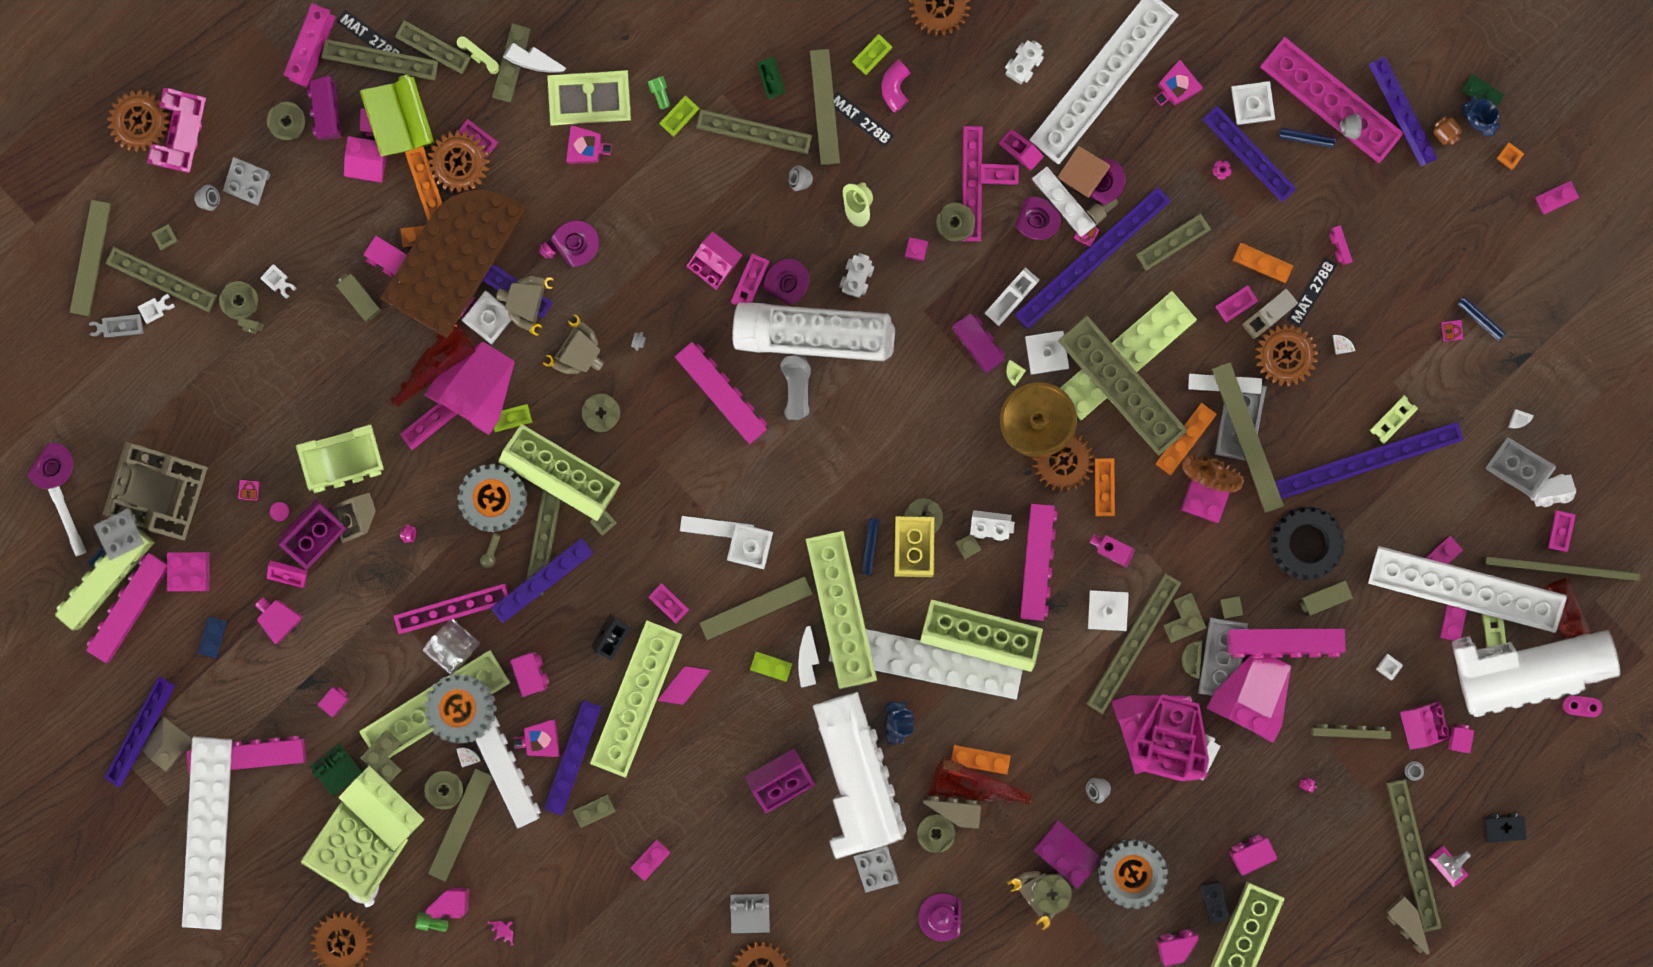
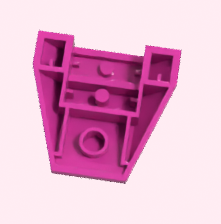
[425,341,515,435]
[1206,655,1291,743]
[1131,694,1209,781]
[1111,695,1192,774]

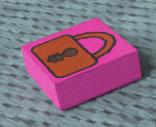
[1073,227,1099,247]
[1441,320,1463,342]
[238,480,260,501]

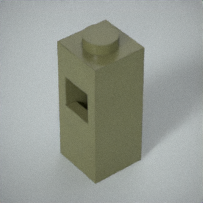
[336,273,382,322]
[1300,580,1353,615]

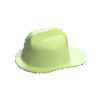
[843,183,873,227]

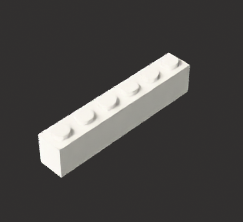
[476,716,541,829]

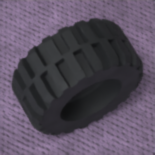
[1269,507,1345,580]

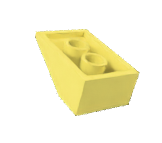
[894,517,934,577]

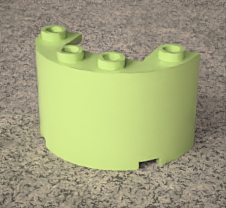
[296,425,383,493]

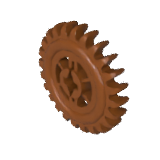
[909,0,971,36]
[107,89,171,153]
[428,130,491,193]
[1255,324,1318,387]
[1032,433,1095,492]
[1182,454,1244,492]
[309,911,373,967]
[731,940,792,967]

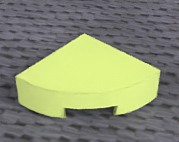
[1006,360,1026,386]

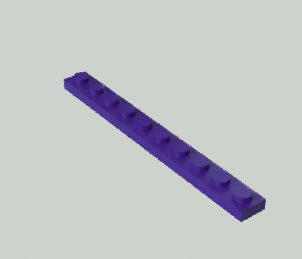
[1015,187,1170,329]
[1275,422,1464,499]

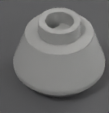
[1340,113,1361,140]
[788,165,813,191]
[194,185,220,211]
[1086,778,1111,803]

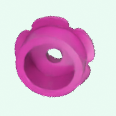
[1213,161,1232,179]
[539,241,557,259]
[400,524,416,543]
[1299,777,1317,793]

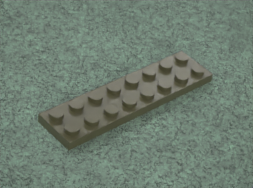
[1058,315,1187,456]

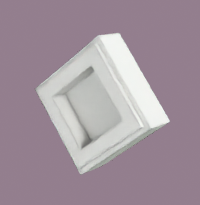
[1376,654,1403,681]

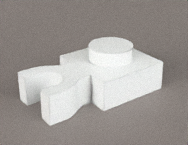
[260,264,296,299]
[137,294,175,324]

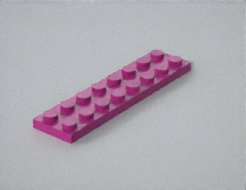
[1260,37,1404,163]

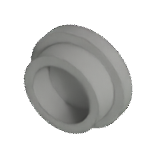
[631,332,646,351]
[1405,761,1424,781]

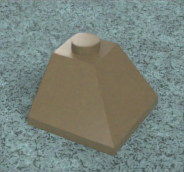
[330,493,376,543]
[141,716,192,772]

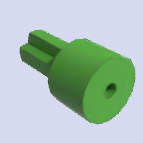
[647,76,670,109]
[415,911,448,932]

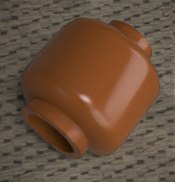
[1433,116,1462,146]

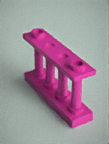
[284,4,336,87]

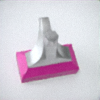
[1428,845,1471,887]

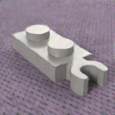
[89,314,144,338]

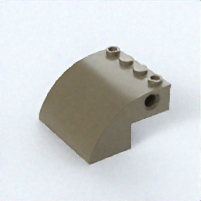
[102,441,208,541]

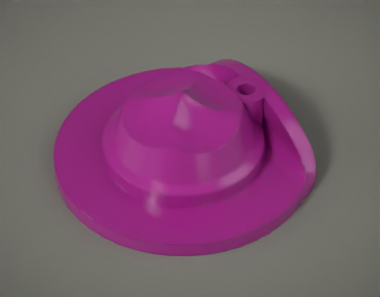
[1090,158,1126,205]
[1015,197,1061,240]
[551,220,599,267]
[764,259,809,306]
[27,443,73,489]
[918,893,961,941]

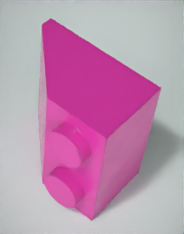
[344,136,387,183]

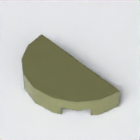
[1181,640,1202,679]

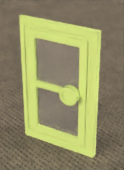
[548,71,631,125]

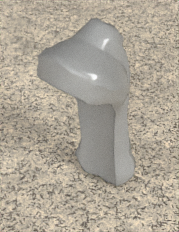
[780,354,811,420]

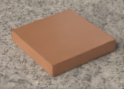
[1057,146,1110,198]

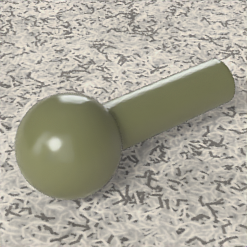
[480,533,501,568]

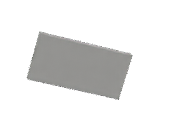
[1214,386,1267,461]
[1198,618,1248,696]

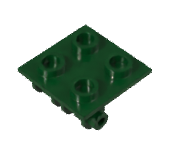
[310,743,362,797]

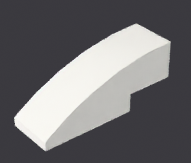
[503,43,566,72]
[985,267,1039,326]
[799,626,819,687]

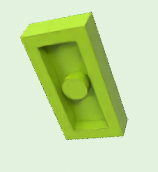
[852,34,893,75]
[659,96,699,137]
[494,404,533,432]
[750,652,792,682]

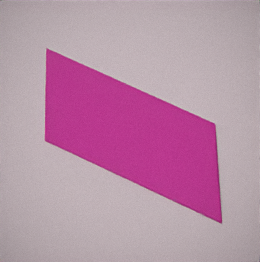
[657,666,711,705]

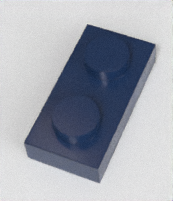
[198,616,228,658]

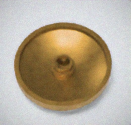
[1000,382,1077,457]

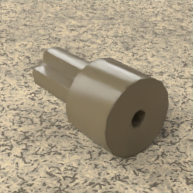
[1086,199,1118,225]

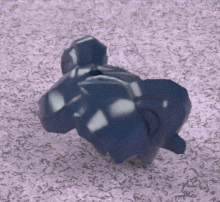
[1461,96,1500,137]
[884,701,914,745]

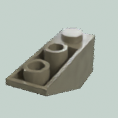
[1241,289,1298,339]
[923,796,981,829]
[1385,895,1430,955]

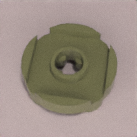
[267,102,306,141]
[936,203,975,242]
[219,281,259,320]
[582,394,620,432]
[905,498,943,533]
[424,771,464,810]
[917,814,955,853]
[1033,874,1072,914]

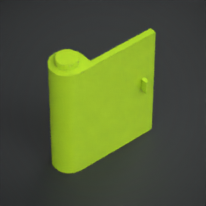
[360,75,435,157]

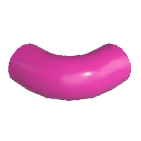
[881,59,911,113]

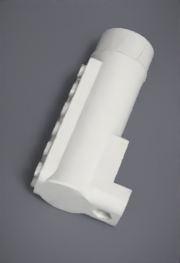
[733,303,895,361]
[1452,630,1620,717]
[813,692,907,859]

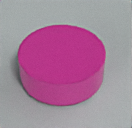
[270,502,290,521]

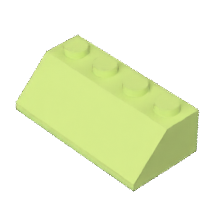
[339,766,425,851]

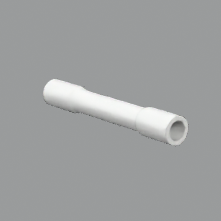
[48,487,87,556]

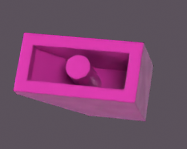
[999,129,1044,170]

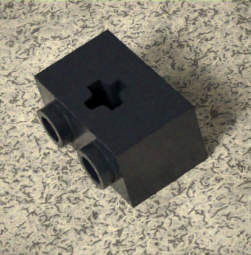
[591,614,631,661]
[1483,812,1527,842]
[1199,880,1230,924]

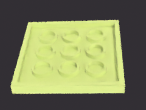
[301,801,408,903]

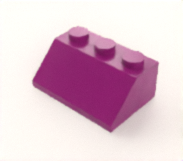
[307,76,342,140]
[952,314,1006,374]
[276,498,347,570]
[744,749,815,814]
[1033,820,1101,889]

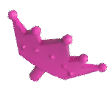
[487,921,513,946]

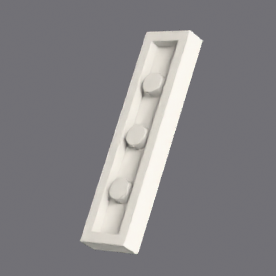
[1032,167,1096,237]

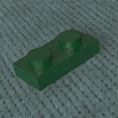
[757,57,786,99]
[1461,74,1504,107]

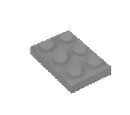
[1486,437,1556,499]

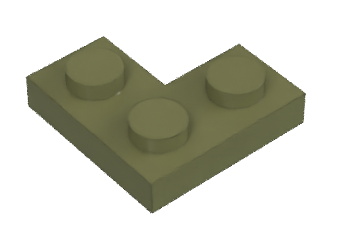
[1163,593,1206,643]
[361,730,402,784]

